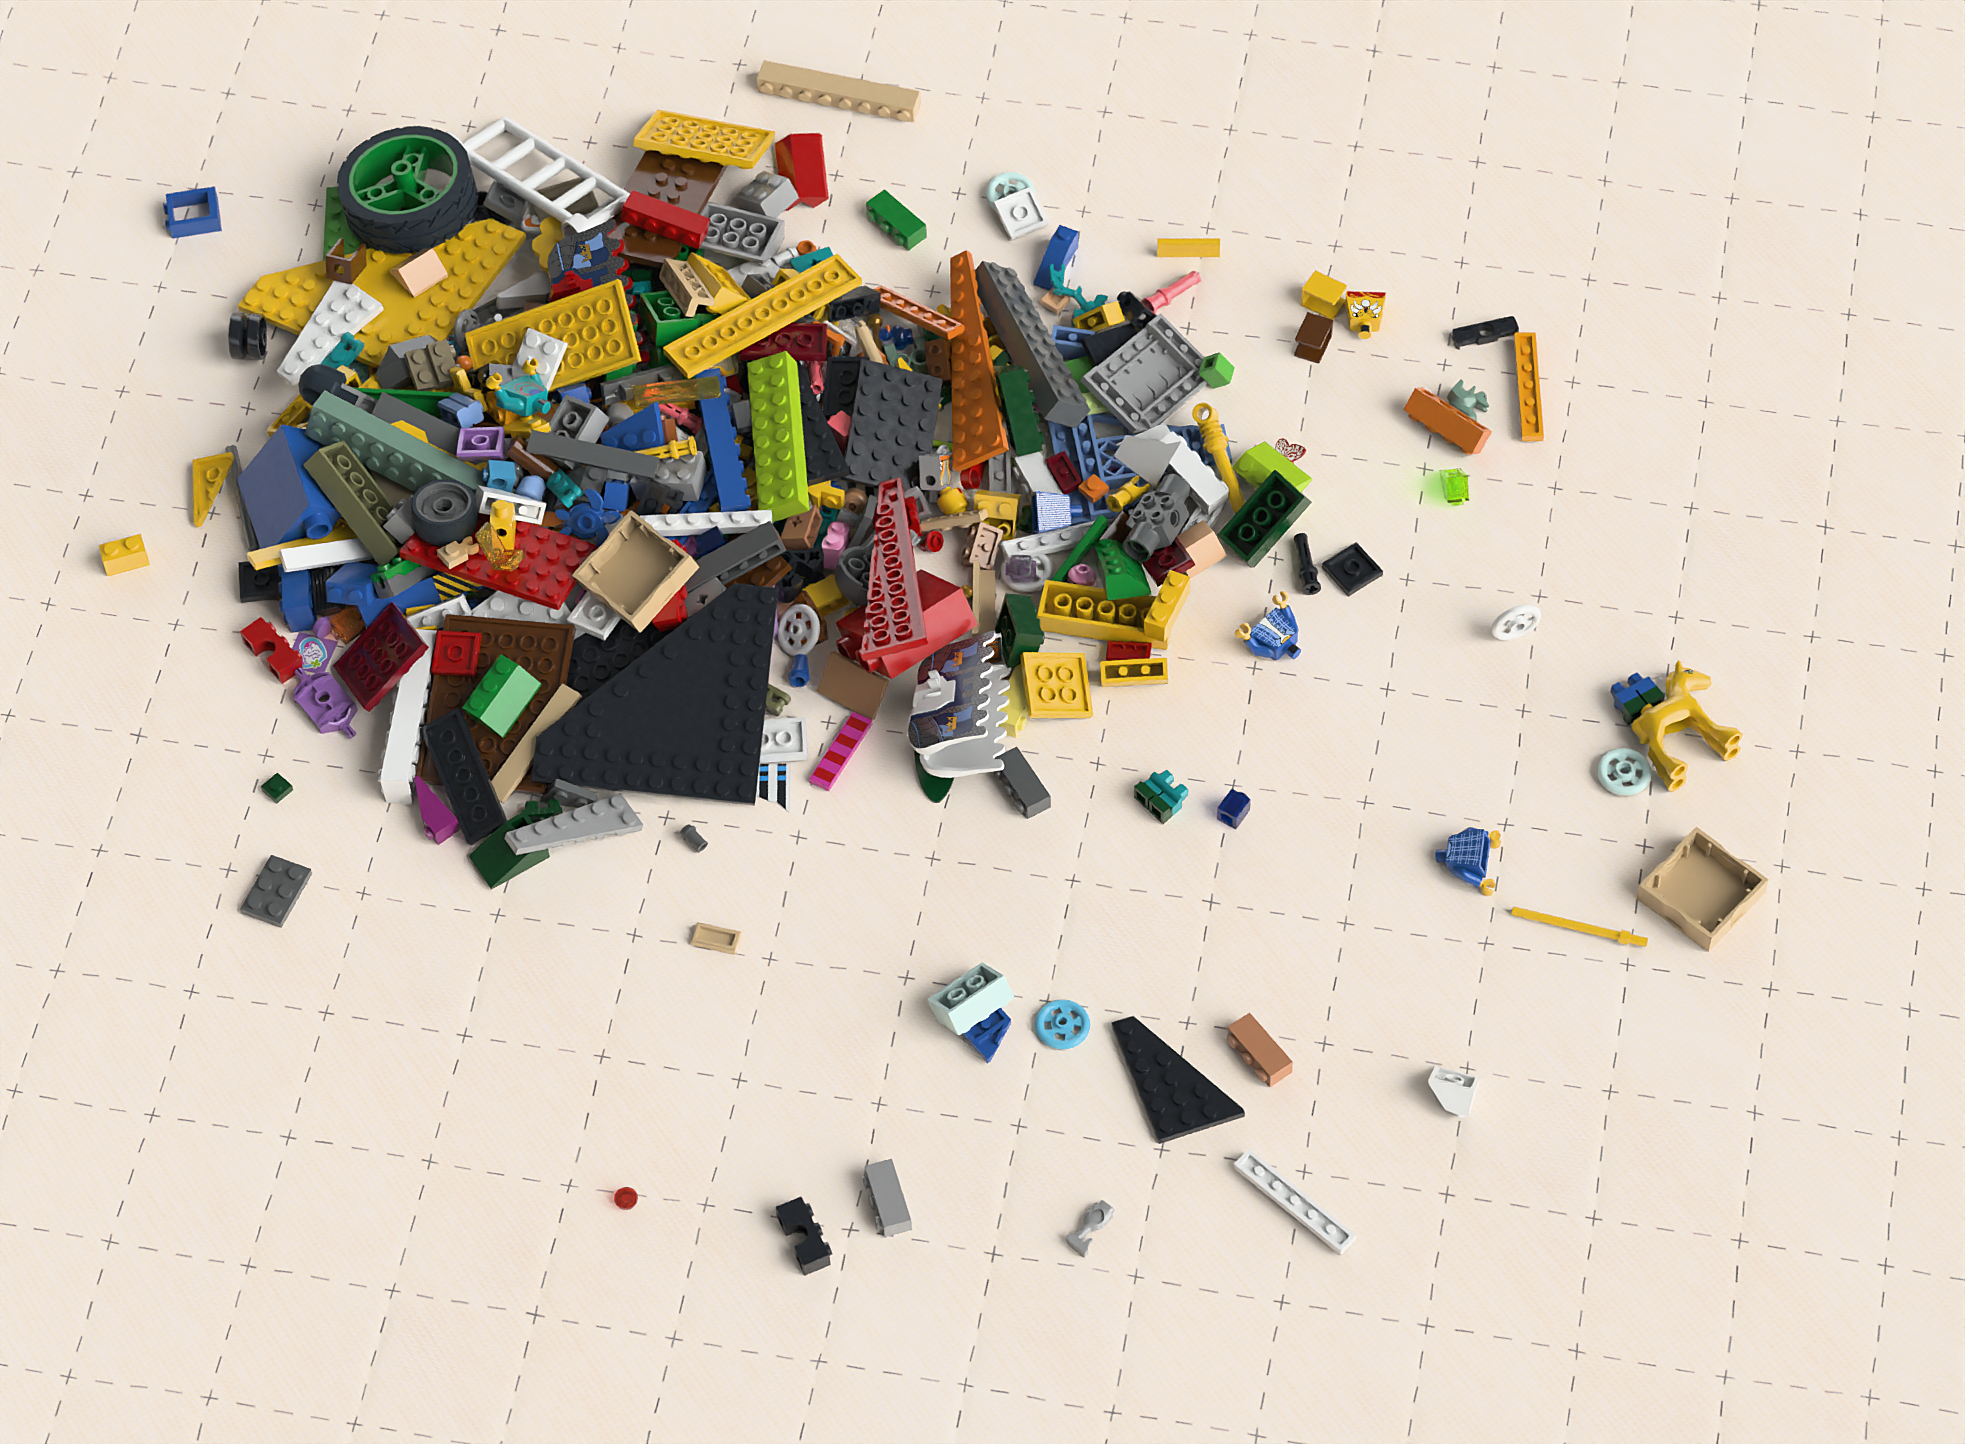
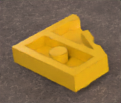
[502,414,551,439]

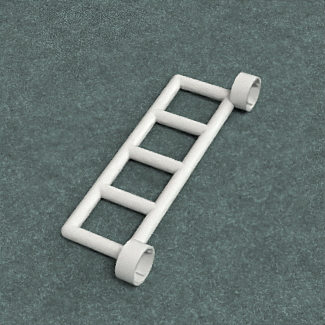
[445,117,630,237]

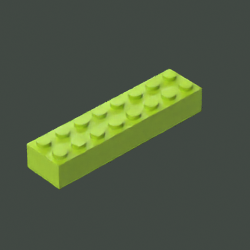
[747,351,810,522]

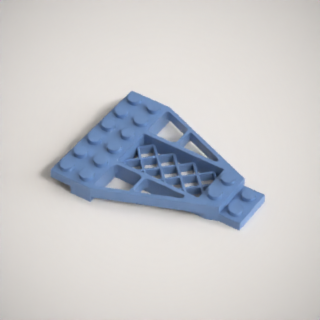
[1048,413,1232,527]

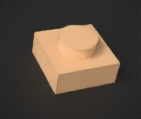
[1041,287,1070,315]

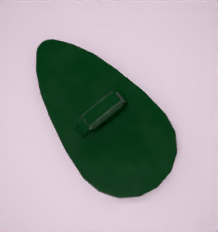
[914,750,955,803]

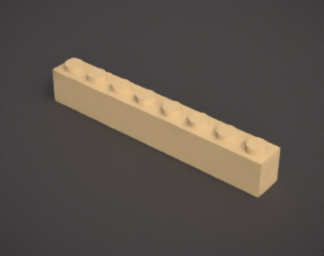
[757,60,921,122]

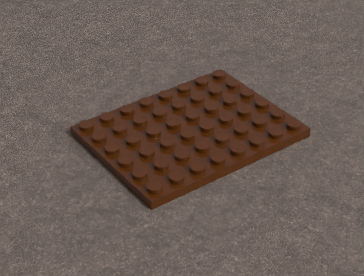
[416,614,576,795]

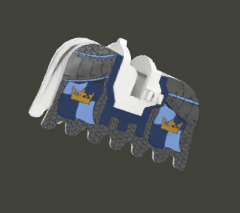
[907,630,1012,778]

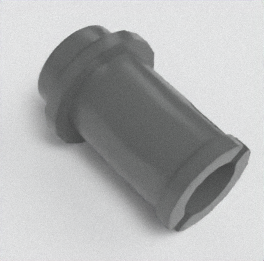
[680,824,708,853]

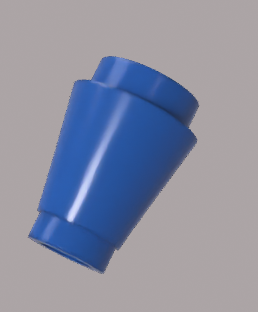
[788,654,810,687]

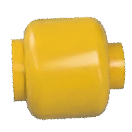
[937,486,969,515]

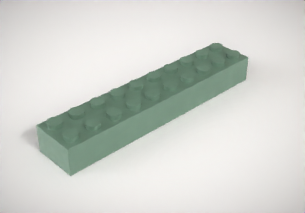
[305,391,516,496]

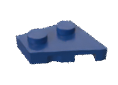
[962,1008,1011,1064]

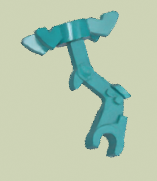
[1049,264,1108,326]

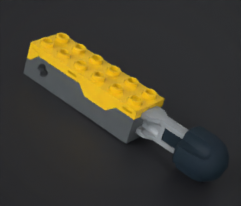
[298,364,488,472]

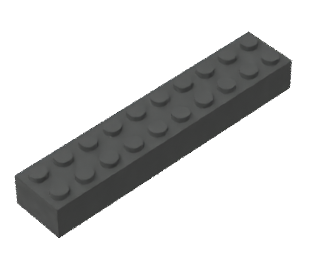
[975,261,1090,428]

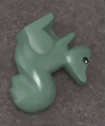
[1446,379,1489,421]

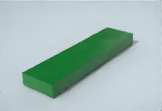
[1051,515,1108,583]

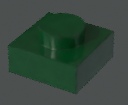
[261,772,293,804]

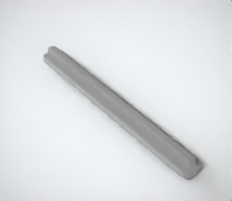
[225,445,260,551]

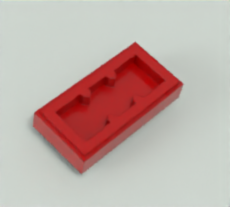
[1106,641,1152,661]

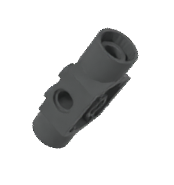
[1122,474,1191,562]

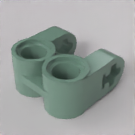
[882,336,928,375]

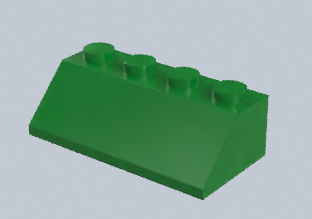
[1094,539,1151,600]

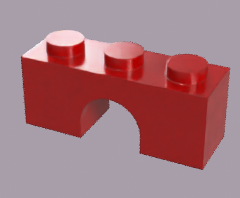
[240,617,303,684]

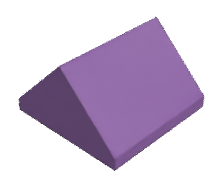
[456,427,505,462]

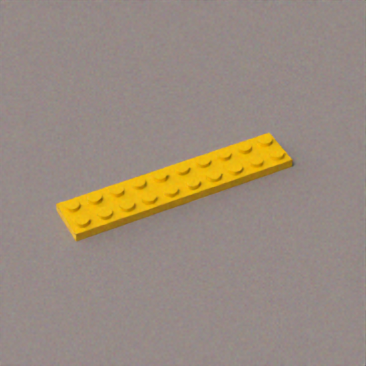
[663,254,862,379]

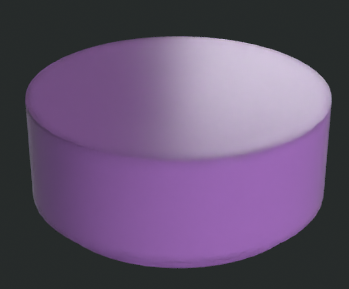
[312,616,334,638]

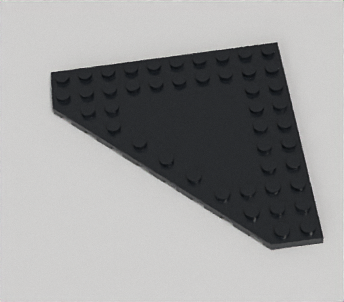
[531,583,778,806]

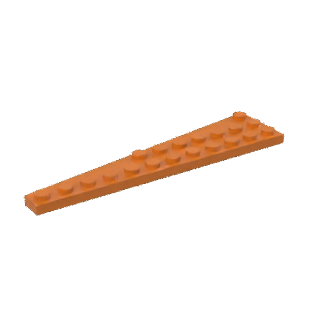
[950,250,1009,472]

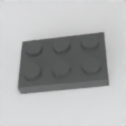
[240,855,313,928]

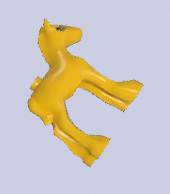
[1632,660,1743,792]

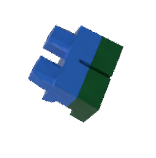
[1610,672,1665,725]

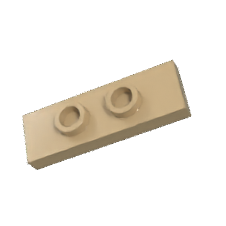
[920,508,988,532]

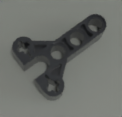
[777,548,824,603]

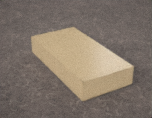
[691,922,742,955]

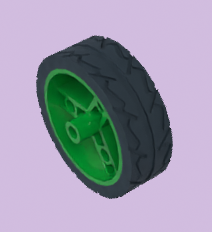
[337,126,478,254]

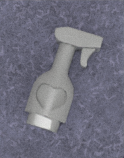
[1066,1200,1115,1258]

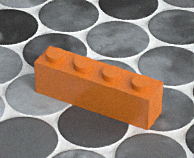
[1403,387,1492,455]

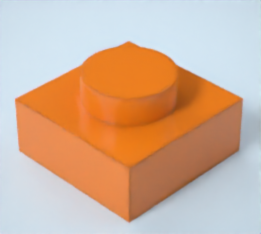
[1078,474,1109,504]

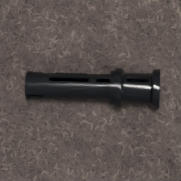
[1294,533,1321,595]

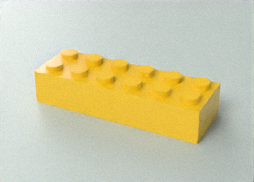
[1037,580,1172,650]

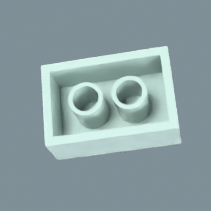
[927,962,1014,1035]

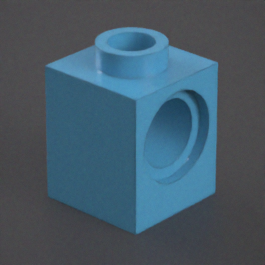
[481,460,516,493]

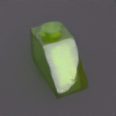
[1440,468,1469,506]

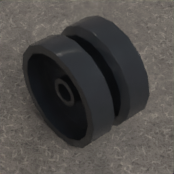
[228,313,267,360]

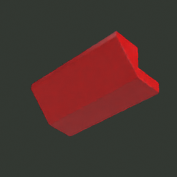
[775,133,829,211]

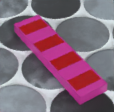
[809,712,873,791]

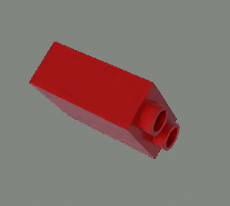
[835,569,978,679]

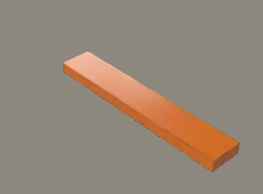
[874,285,964,340]

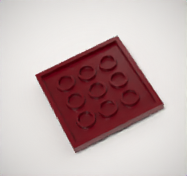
[333,601,429,712]

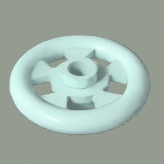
[986,172,1036,212]
[1597,748,1651,795]

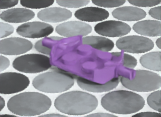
[293,668,358,739]

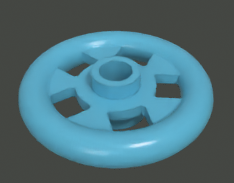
[1035,999,1090,1049]

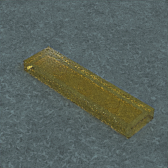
[633,376,721,407]

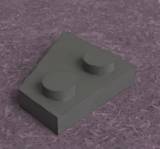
[540,778,598,808]

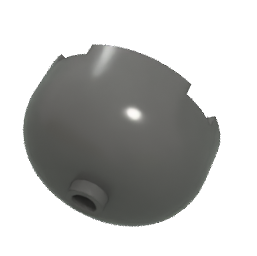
[835,546,872,606]

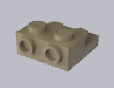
[404,340,461,391]

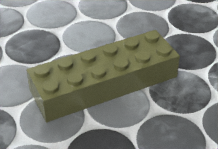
[304,440,408,565]

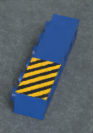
[358,571,486,628]

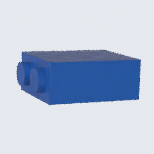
[326,562,380,607]

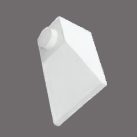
[1428,1065,1481,1117]

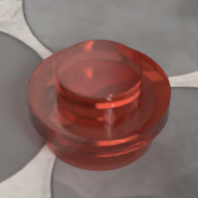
[614,1187,638,1210]

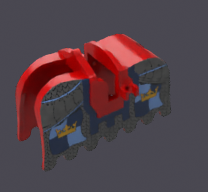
[548,219,651,364]

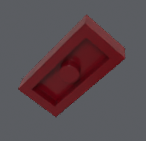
[1045,451,1083,495]

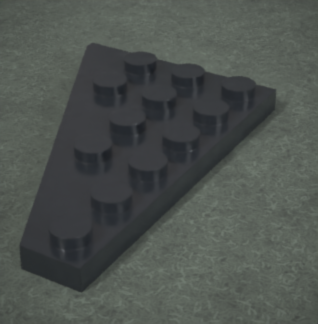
[1111,1016,1245,1144]

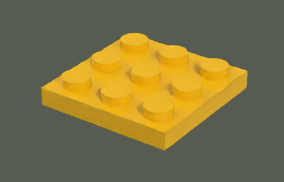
[1020,652,1093,718]

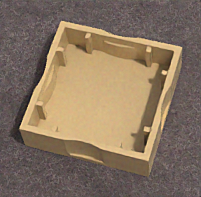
[572,510,699,633]
[1637,827,1769,952]

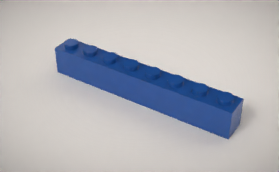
[694,368,751,512]

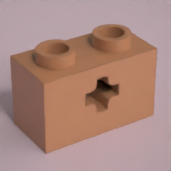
[780,505,823,550]

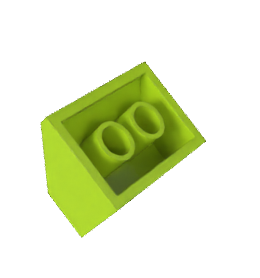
[1232,441,1313,492]

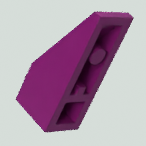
[414,775,460,845]

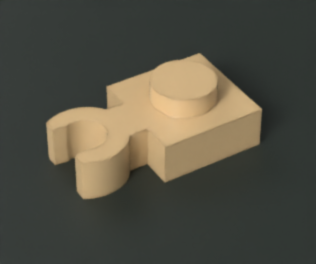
[437,536,479,569]

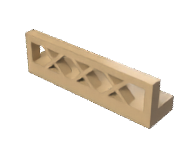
[659,258,715,317]
[972,560,996,637]

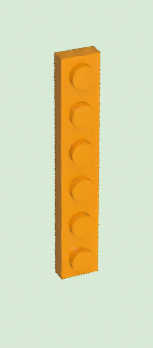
[1514,332,1544,441]

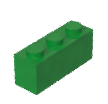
[866,189,927,251]

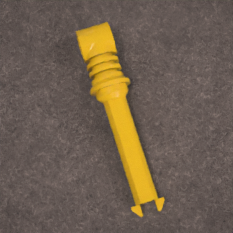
[1192,402,1245,514]

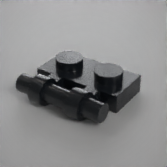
[636,479,684,516]

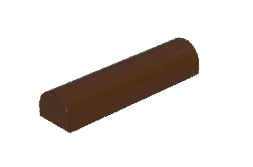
[505,435,567,483]

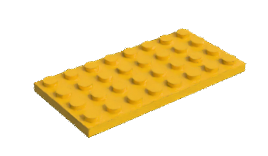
[465,279,641,401]

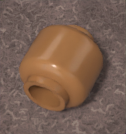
[843,488,868,515]

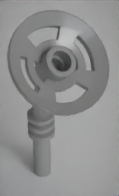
[454,309,502,352]

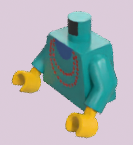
[486,358,551,416]

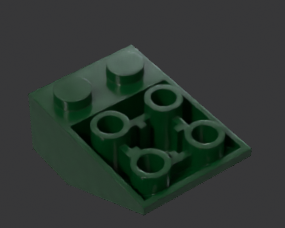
[469,811,550,890]

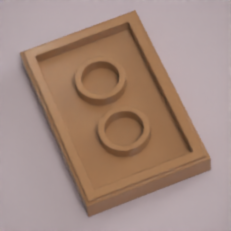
[817,651,889,721]

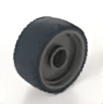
[411,479,478,546]

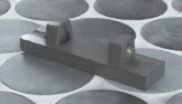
[600,363,683,406]

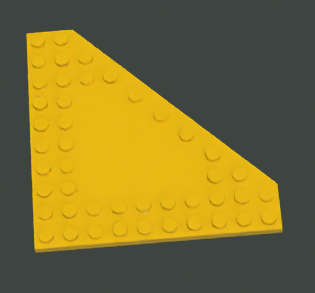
[238,219,526,369]

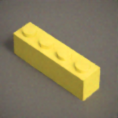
[997,663,1028,738]

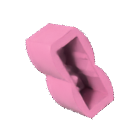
[822,521,850,570]

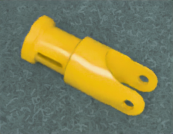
[1106,475,1150,513]

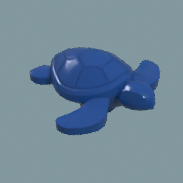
[555,488,621,549]

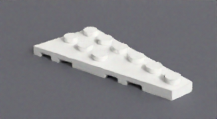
[277,281,384,387]

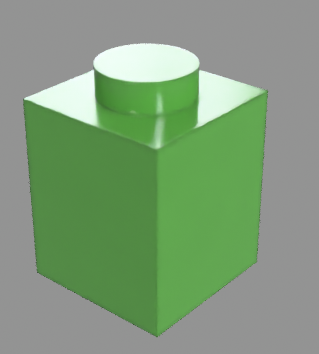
[1198,352,1235,389]

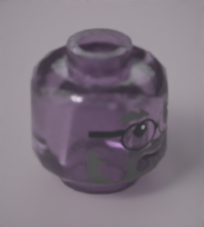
[1006,555,1036,583]

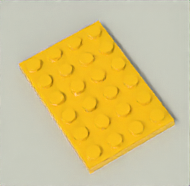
[633,109,775,170]

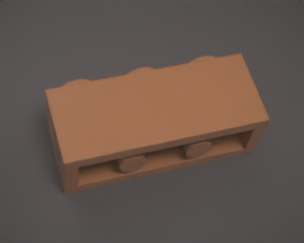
[1227,1012,1293,1087]

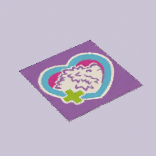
[292,632,338,673]

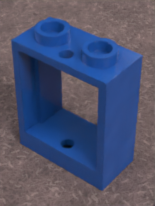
[163,186,222,239]

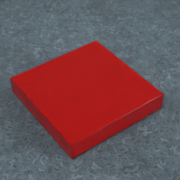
[431,630,482,677]

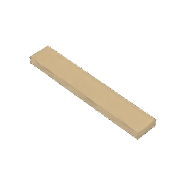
[491,683,582,804]

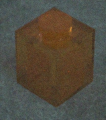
[329,605,366,645]

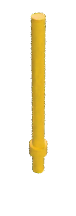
[1511,906,1648,947]

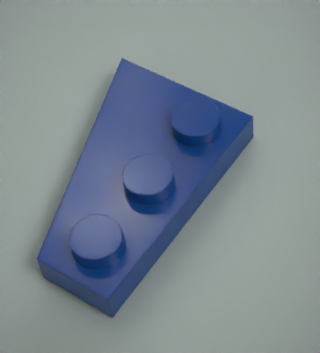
[600,402,665,451]

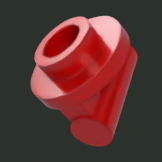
[919,530,944,552]

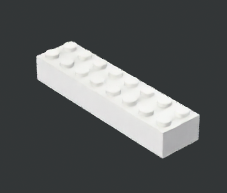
[378,629,437,804]

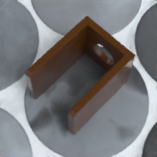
[325,238,367,284]
[1294,312,1333,364]

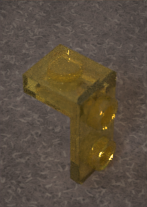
[475,522,525,571]

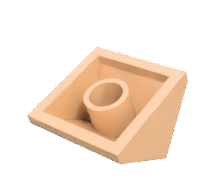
[389,248,448,298]
[1176,520,1226,579]

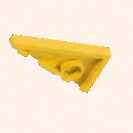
[193,452,235,527]

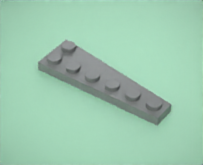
[505,793,644,855]

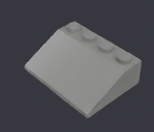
[700,202,784,264]

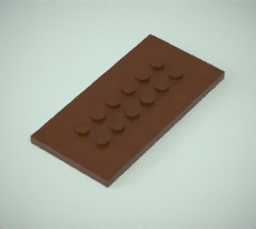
[608,150,727,269]

